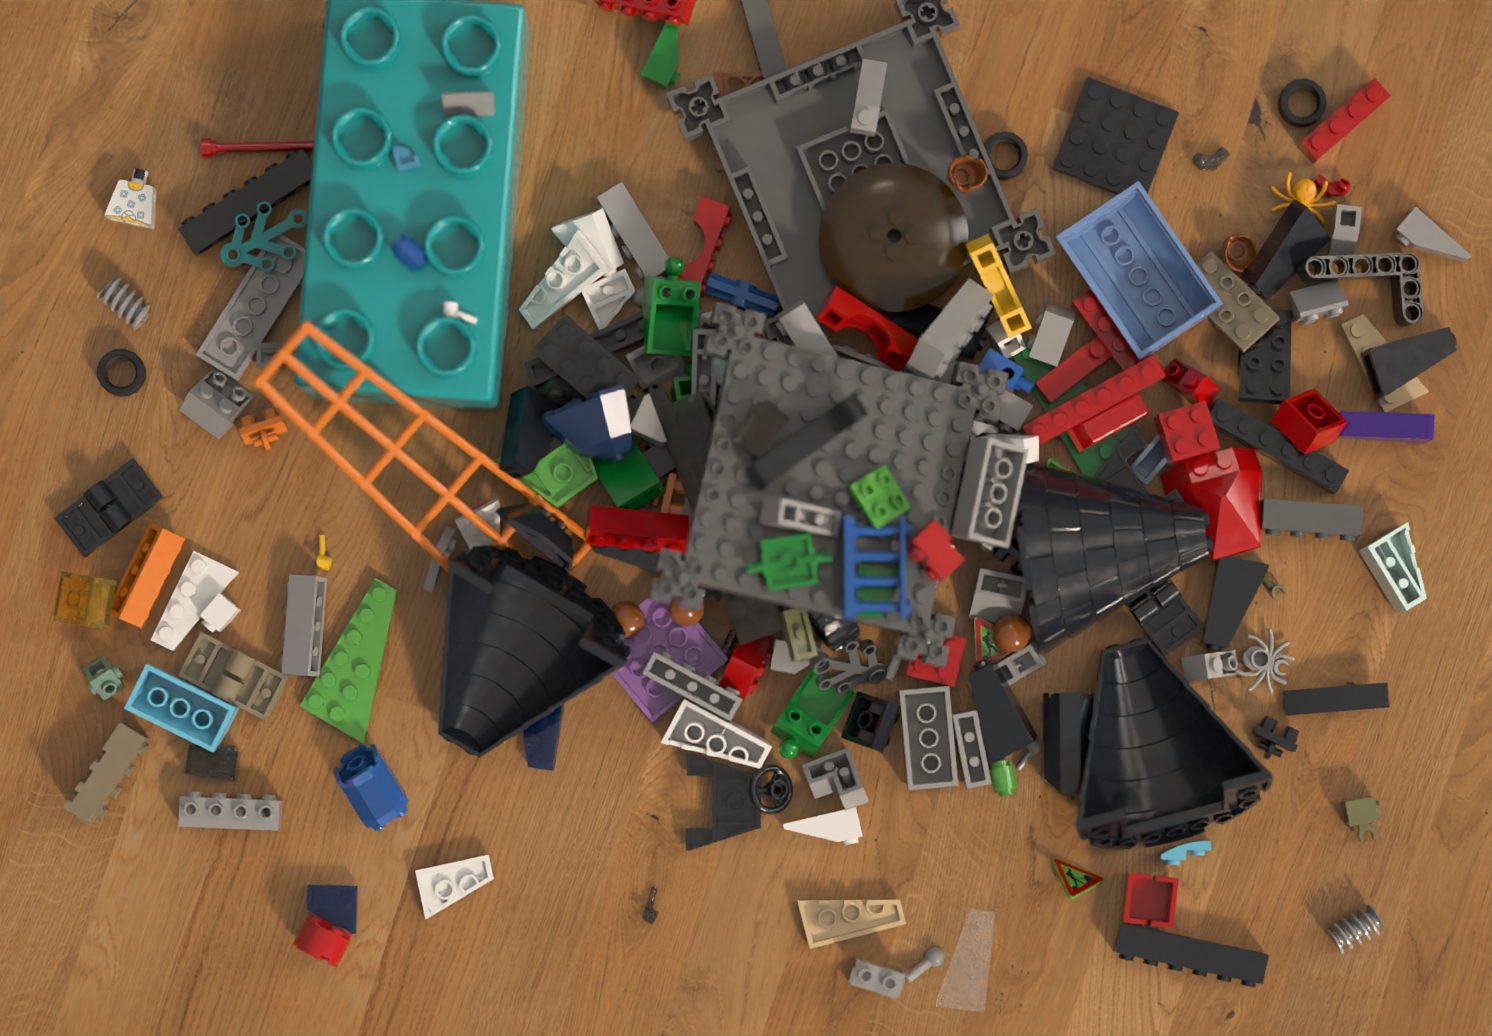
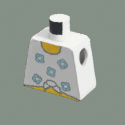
[104,168,157,229]

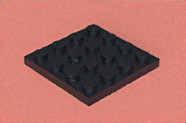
[1052,77,1179,194]

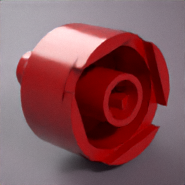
[293,914,352,967]

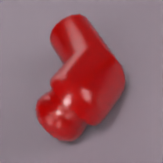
[1314,174,1351,197]

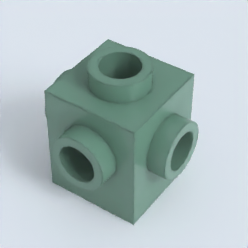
[83,655,125,701]

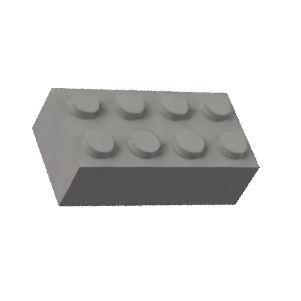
[906,278,994,380]
[951,437,1029,548]
[898,686,958,790]

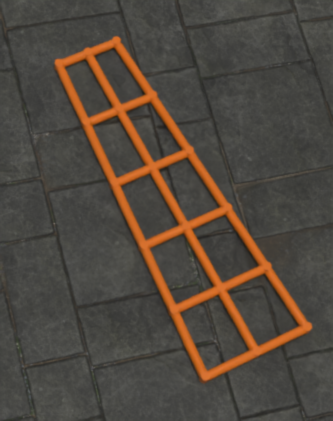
[253,321,595,573]

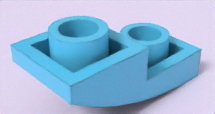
[1158,840,1211,865]

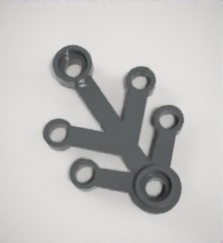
[810,636,887,694]

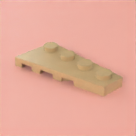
[1340,314,1429,413]
[797,899,906,949]

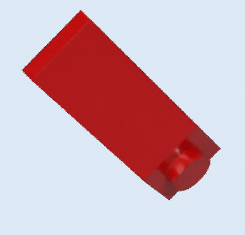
[1035,336,1113,404]

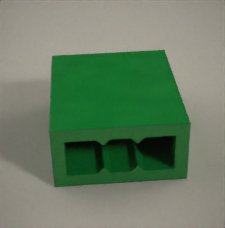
[593,438,666,510]

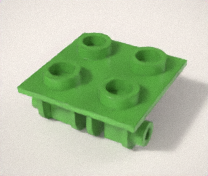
[849,464,911,530]

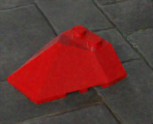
[1160,448,1262,561]

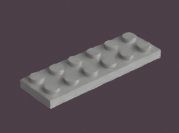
[196,234,305,382]

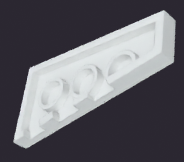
[518,230,609,329]
[151,551,239,651]

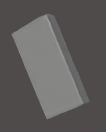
[442,92,495,117]

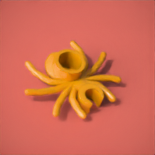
[1270,172,1336,224]

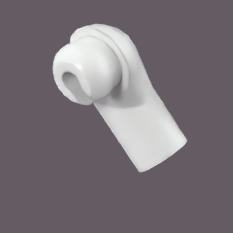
[969,421,998,439]

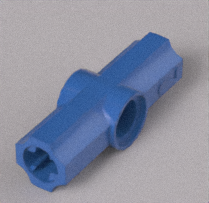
[704,272,779,318]

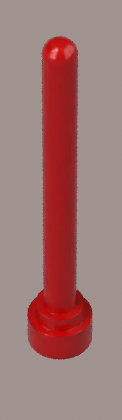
[201,138,314,158]

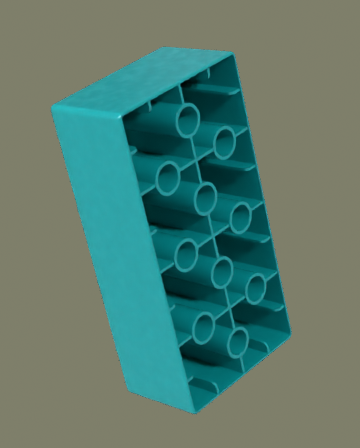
[294,0,531,412]

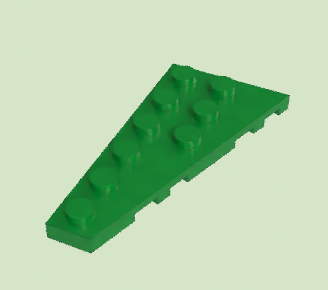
[1012,336,1134,477]

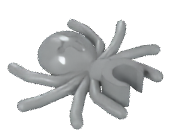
[1235,628,1295,694]

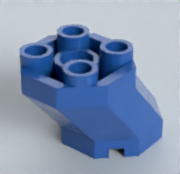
[333,744,408,831]

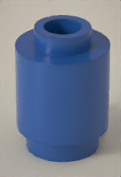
[390,234,429,271]

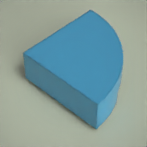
[392,146,423,172]

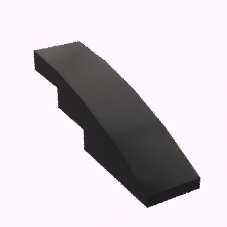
[1283,683,1390,716]

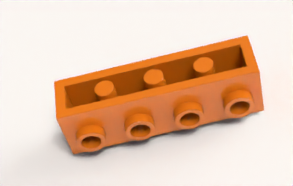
[106,522,185,628]

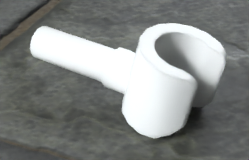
[443,302,478,324]

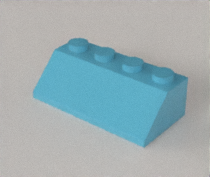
[124,664,240,753]

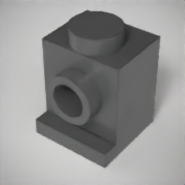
[256,343,284,370]

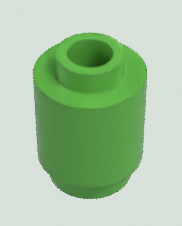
[989,759,1018,797]

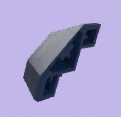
[539,384,632,463]

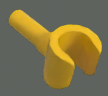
[316,535,332,570]

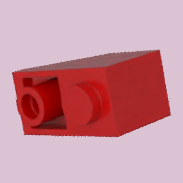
[1161,358,1220,406]

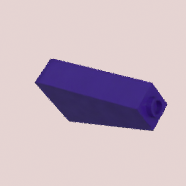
[1338,411,1435,444]

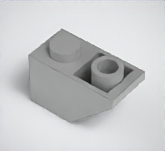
[1328,204,1362,256]
[1181,650,1239,682]

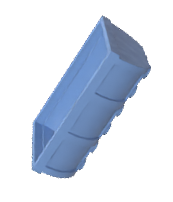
[1056,181,1223,360]

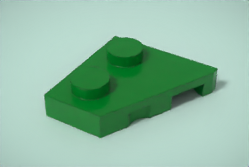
[855,564,907,618]

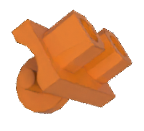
[238,407,288,451]
[651,473,689,514]

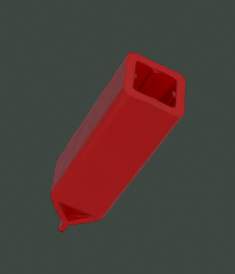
[1067,392,1149,452]

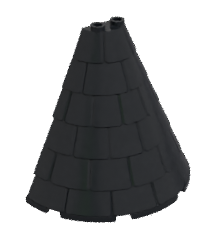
[1016,462,1214,654]
[438,545,629,758]
[1075,638,1273,849]

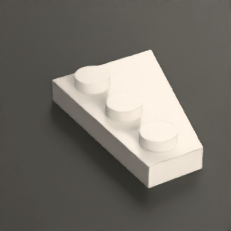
[415,855,494,920]

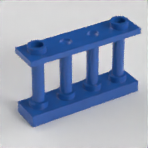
[842,516,911,621]

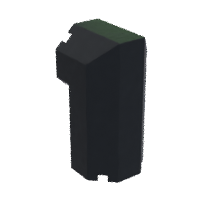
[1041,693,1094,793]

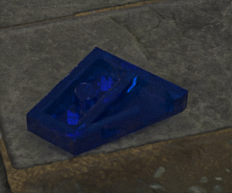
[307,884,358,934]

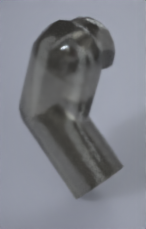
[1192,147,1230,171]
[721,630,741,665]

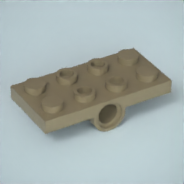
[1196,251,1280,353]
[178,632,290,721]

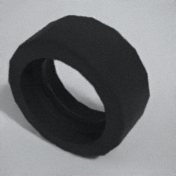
[1278,78,1327,128]
[984,131,1028,180]
[97,349,146,397]

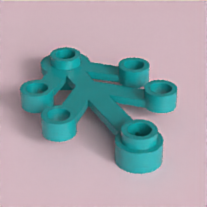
[221,201,308,272]

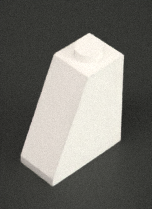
[551,208,624,277]

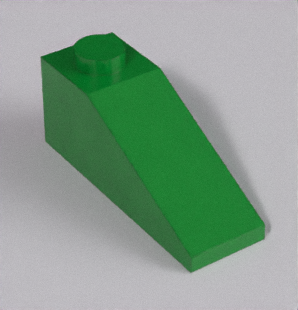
[641,23,680,91]

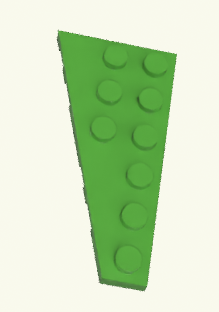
[300,578,398,744]

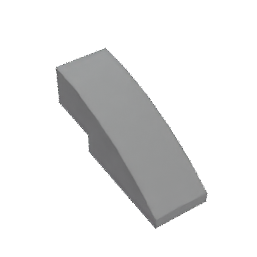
[966,642,1047,693]

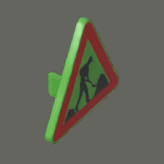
[974,617,1009,663]
[1052,858,1104,900]

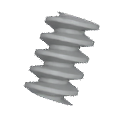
[97,277,151,331]
[1328,904,1385,954]

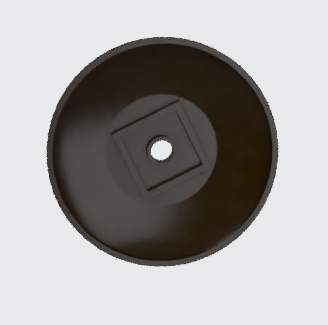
[819,163,968,312]

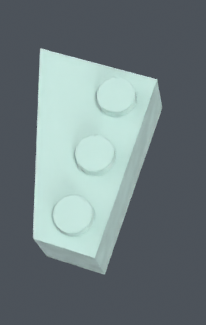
[1359,522,1427,614]

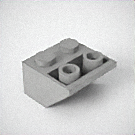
[1286,280,1349,326]
[179,367,254,440]
[968,568,1027,624]
[770,636,825,675]

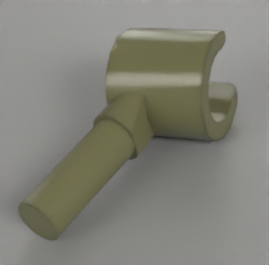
[1262,577,1286,600]

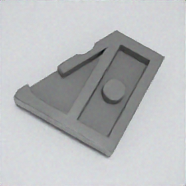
[423,526,457,593]

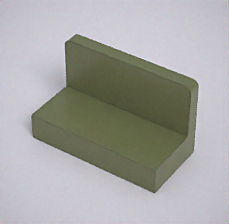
[780,609,818,662]

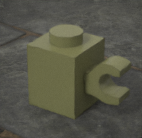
[1341,796,1382,842]

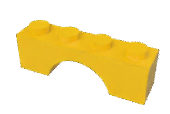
[966,234,1032,338]

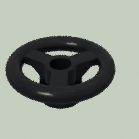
[749,765,793,814]

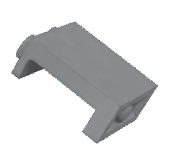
[848,957,905,998]

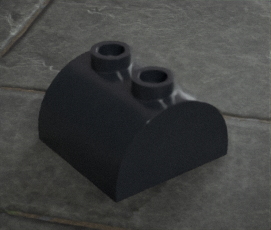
[840,691,900,753]

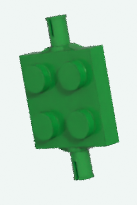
[745,533,832,592]

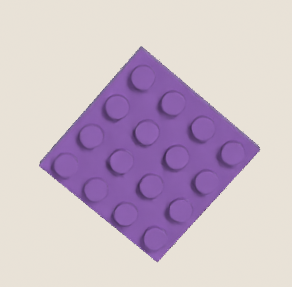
[611,599,729,723]

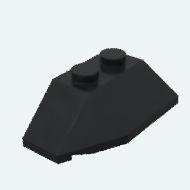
[496,502,573,572]

